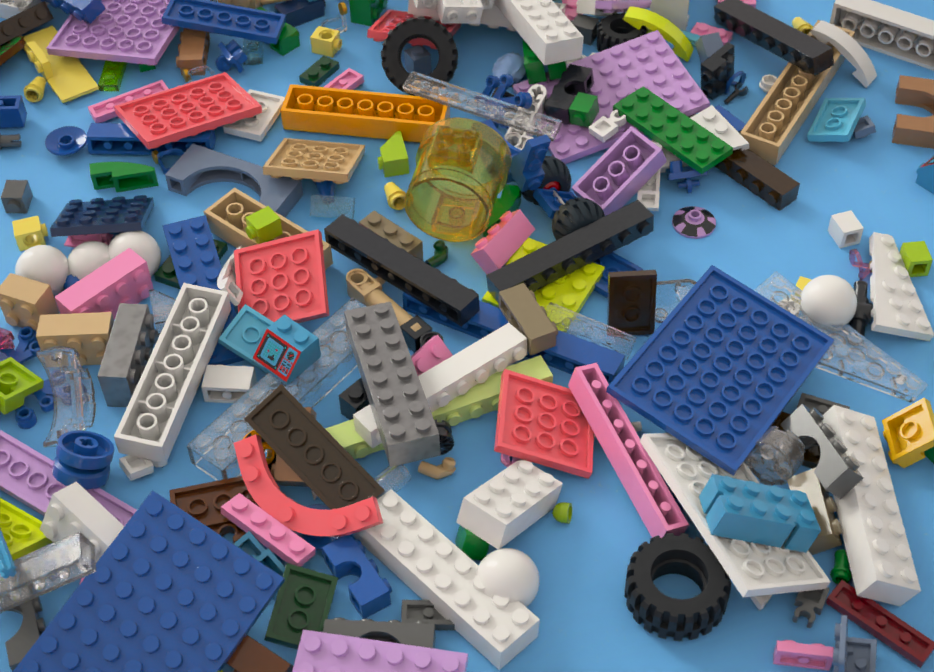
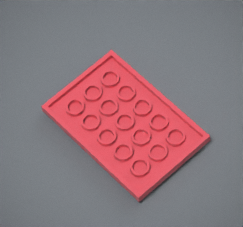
[114,72,262,149]

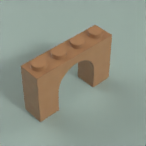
[892,75,934,149]

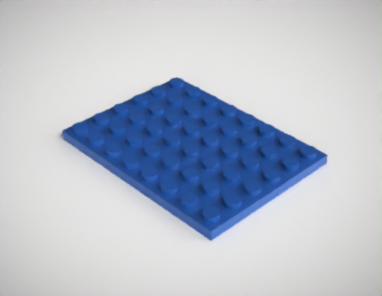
[606,265,835,476]
[13,490,285,672]

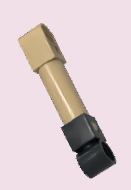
[346,268,443,353]

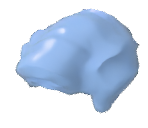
[492,52,526,84]

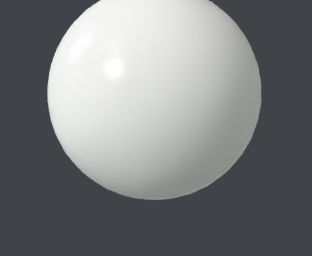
[108,231,161,277]
[67,241,110,280]
[15,245,69,297]
[799,275,857,331]
[477,548,540,607]

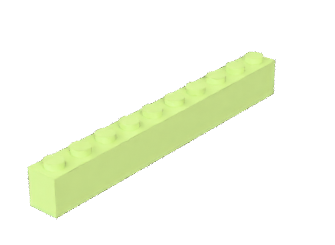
[325,355,553,459]

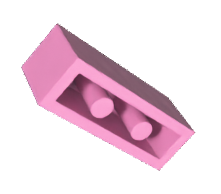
[471,209,536,275]

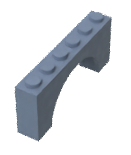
[165,144,303,218]

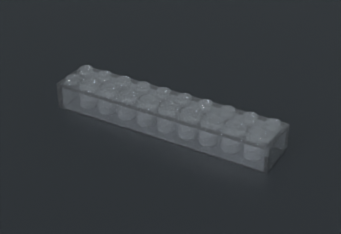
[187,297,367,481]

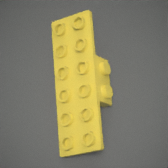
[23,26,99,103]

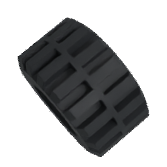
[597,13,647,52]

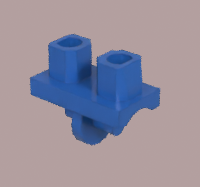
[215,39,248,73]
[667,160,708,194]

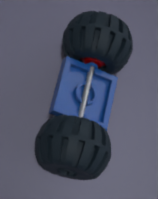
[521,156,605,240]

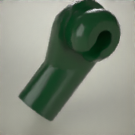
[425,240,448,268]

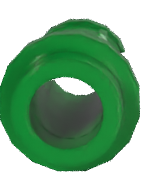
[830,549,852,584]

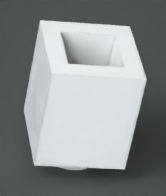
[828,210,864,248]

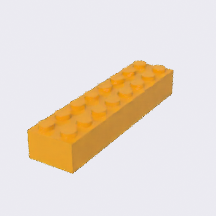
[280,84,450,145]

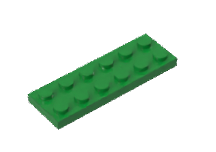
[613,86,733,174]

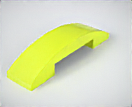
[623,7,694,62]

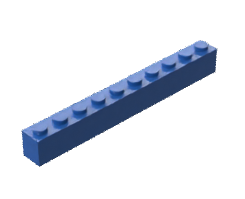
[402,292,625,384]

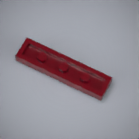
[826,580,934,668]

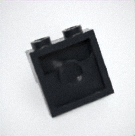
[701,42,735,100]

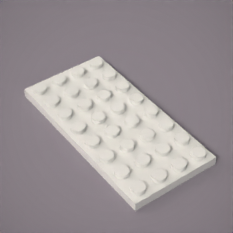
[640,433,831,598]

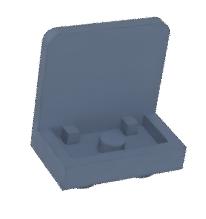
[833,615,877,672]

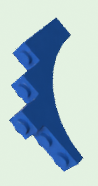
[469,119,551,192]

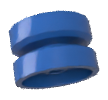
[52,430,114,490]

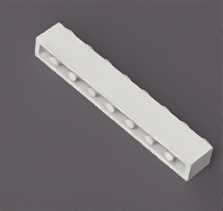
[353,323,527,449]

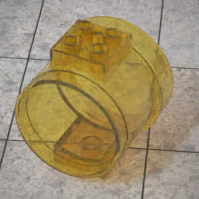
[404,118,512,242]

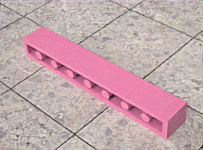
[568,363,689,538]

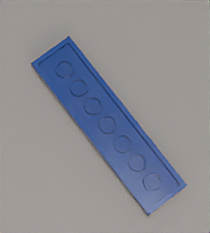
[162,215,245,365]

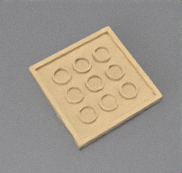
[263,138,365,184]

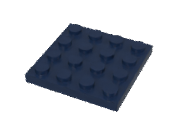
[50,195,154,237]

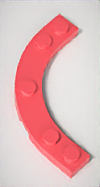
[234,434,383,537]

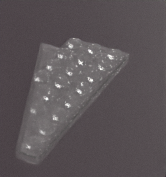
[754,271,928,403]

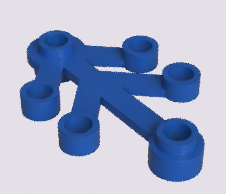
[472,74,532,129]

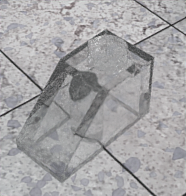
[149,289,176,337]

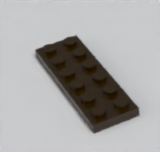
[244,384,386,510]

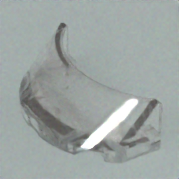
[36,345,96,448]

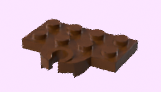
[169,471,271,543]

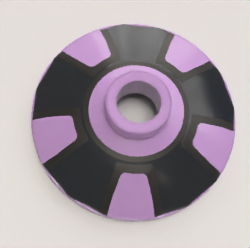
[672,206,716,239]

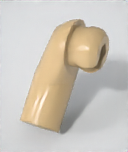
[418,457,456,479]

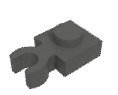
[793,587,830,628]

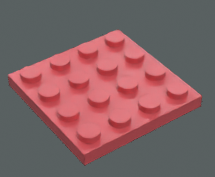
[367,9,461,49]
[234,229,329,323]
[494,369,594,479]

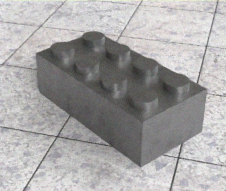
[97,303,158,407]

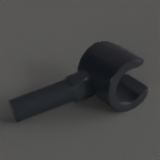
[724,82,748,104]

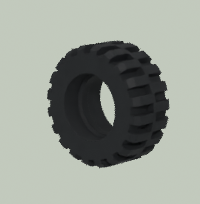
[381,17,458,96]
[625,533,732,641]

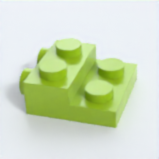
[0,357,44,415]

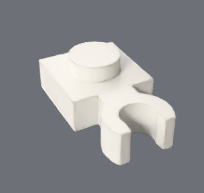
[588,110,627,143]
[119,455,168,481]

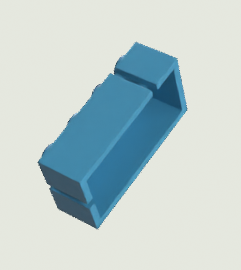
[699,474,821,553]

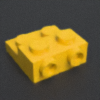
[882,398,934,468]

